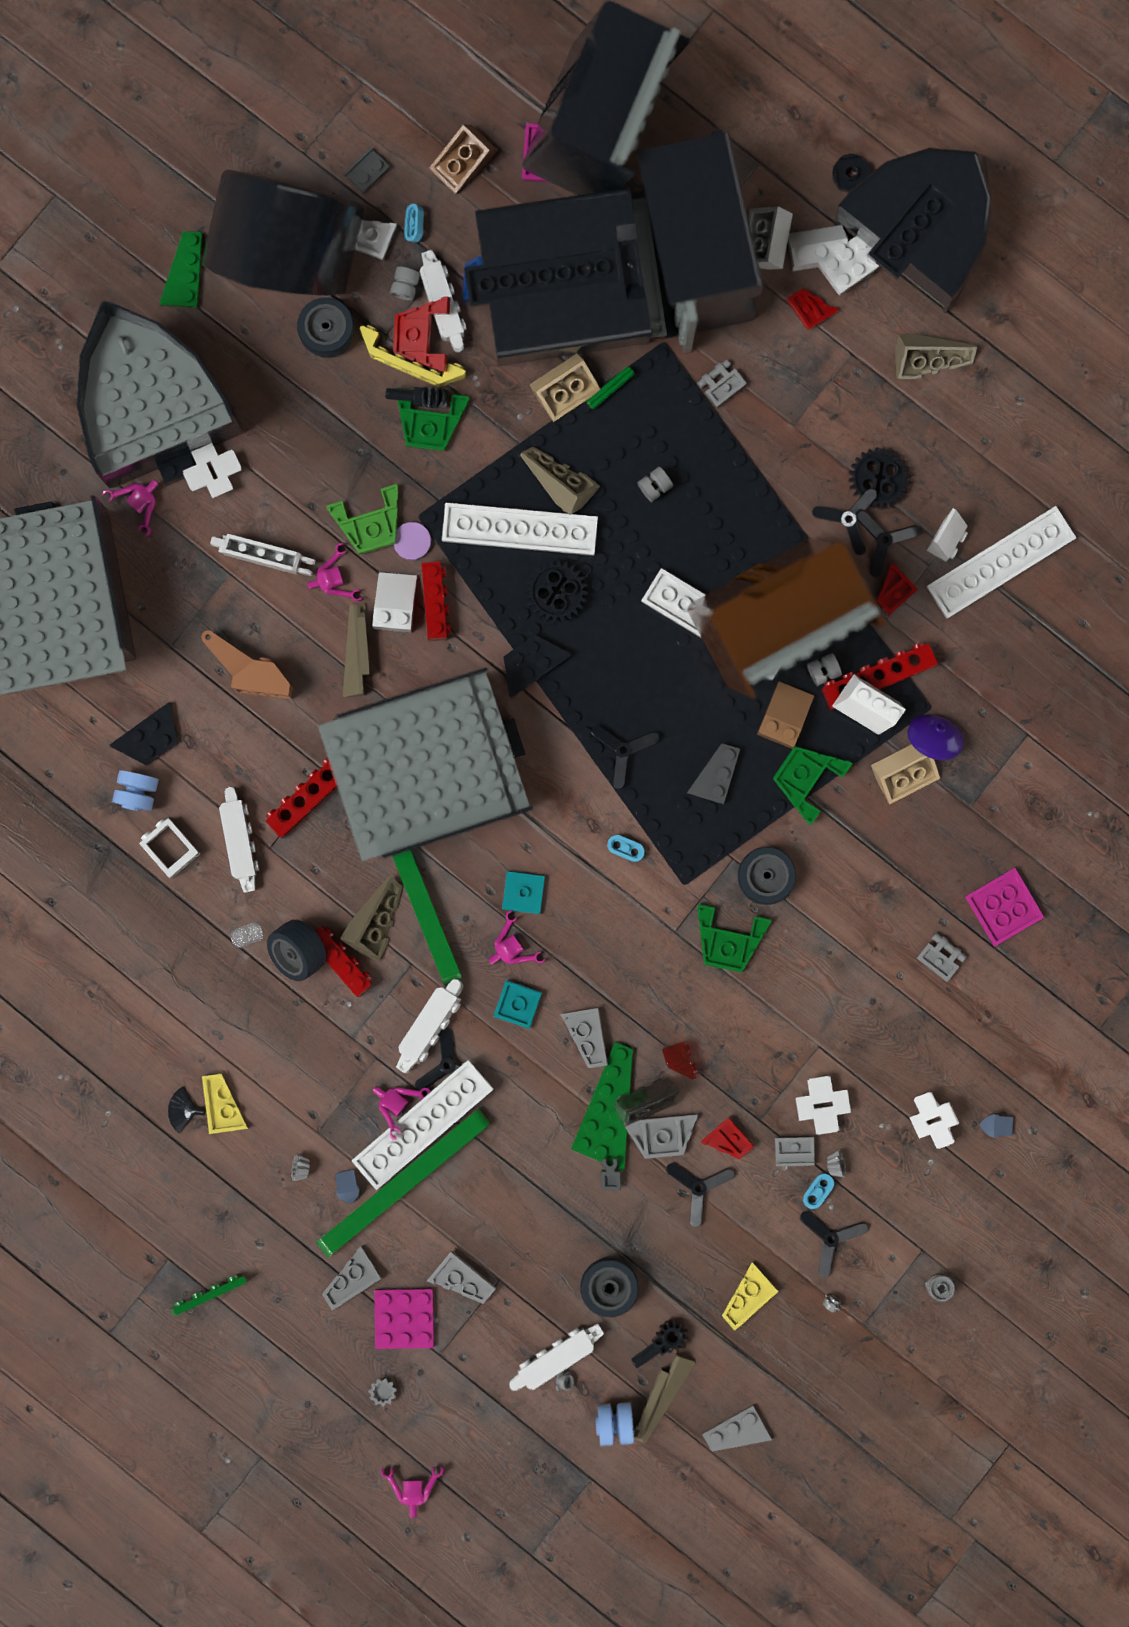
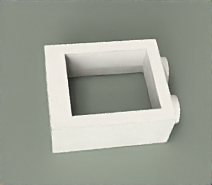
[139,818,201,879]

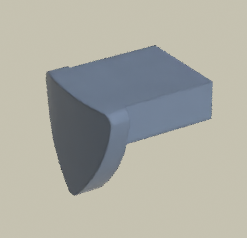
[980,1114,1013,1138]
[335,1170,359,1204]

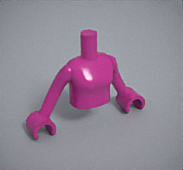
[102,479,159,536]
[307,543,363,602]
[488,911,546,965]
[372,1086,431,1140]
[381,1466,444,1518]

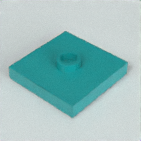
[502,871,545,914]
[493,980,542,1029]

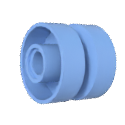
[112,770,159,812]
[595,1402,634,1446]

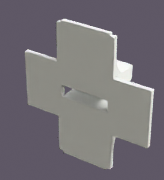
[183,443,241,498]
[796,1076,851,1135]
[909,1092,959,1149]

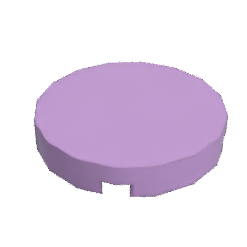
[394,522,431,560]

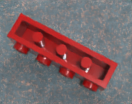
[421,561,451,642]
[315,926,373,997]

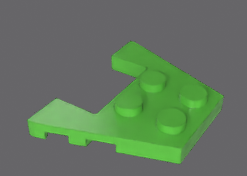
[326,484,399,555]

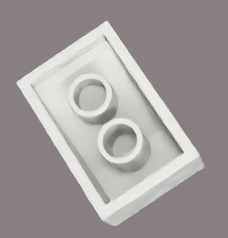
[926,508,968,562]
[372,572,417,633]

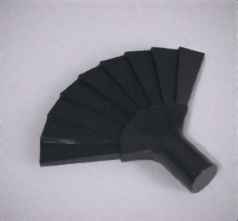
[168,1086,206,1133]

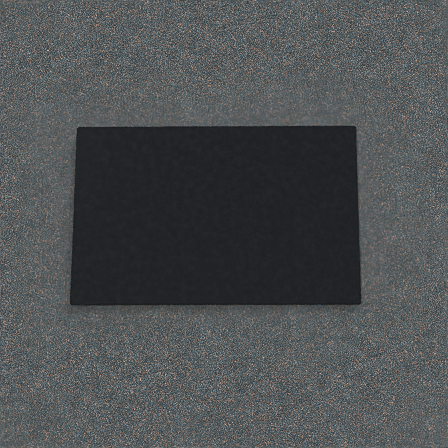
[419,342,930,885]

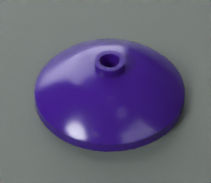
[908,714,964,760]

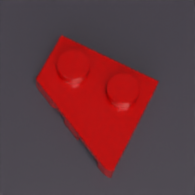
[786,288,838,331]
[876,563,918,616]
[701,1117,754,1159]

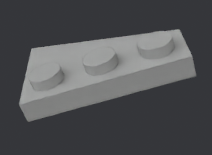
[560,1008,608,1069]
[322,1246,382,1311]
[427,1251,497,1304]
[702,1405,772,1451]

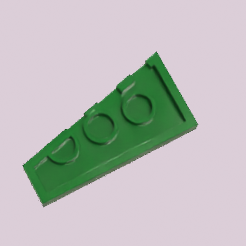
[159,231,203,308]
[169,1274,247,1316]

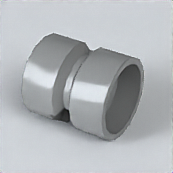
[390,267,420,301]
[637,467,673,502]
[807,653,842,686]
[926,1274,955,1302]

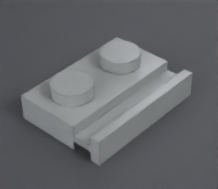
[775,1137,815,1166]

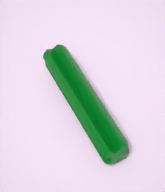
[587,367,634,409]

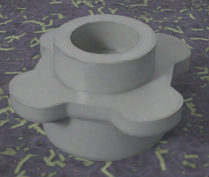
[823,1294,842,1313]
[556,1372,574,1392]

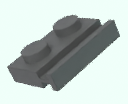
[344,147,390,194]

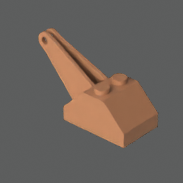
[201,630,294,700]

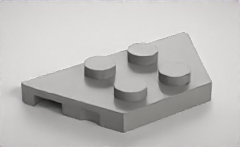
[623,1114,698,1159]

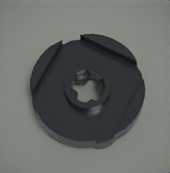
[832,154,870,193]

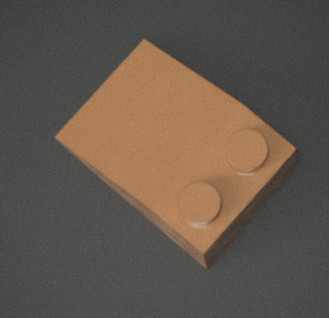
[429,124,498,194]
[757,682,814,749]

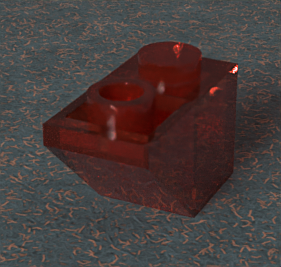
[661,1042,698,1080]

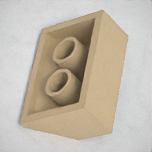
[530,353,600,422]
[871,744,940,804]

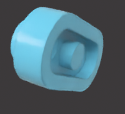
[405,204,424,243]
[607,835,644,862]
[803,1173,834,1209]

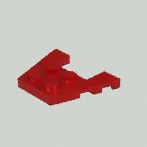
[393,296,451,372]

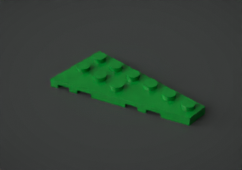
[571,1042,633,1171]

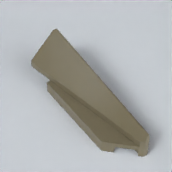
[343,603,371,697]
[633,1353,695,1443]

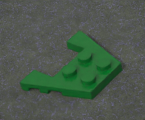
[395,387,469,452]
[773,746,852,826]
[697,904,771,973]

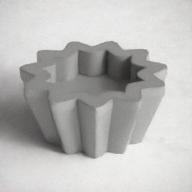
[827,1150,846,1177]
[291,1153,310,1181]
[368,1378,396,1407]

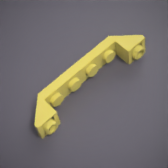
[360,325,466,388]

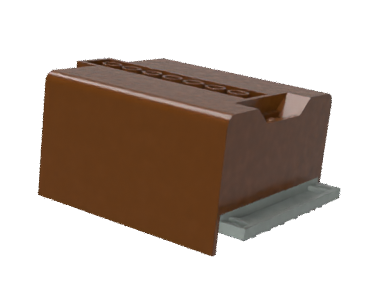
[688,539,886,698]

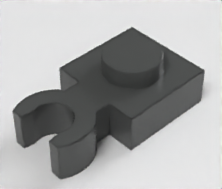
[601,1156,622,1190]

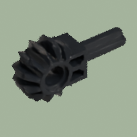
[385,387,449,408]
[631,1319,689,1368]

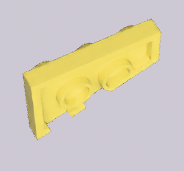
[202,1074,248,1134]
[722,1262,778,1331]

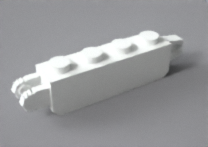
[420,250,466,352]
[210,534,316,576]
[219,787,260,893]
[396,979,463,1074]
[509,1323,604,1391]

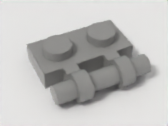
[697,359,747,408]
[916,933,967,982]

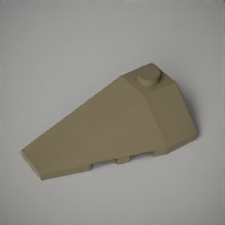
[895,334,977,379]
[520,447,600,515]
[340,876,403,961]

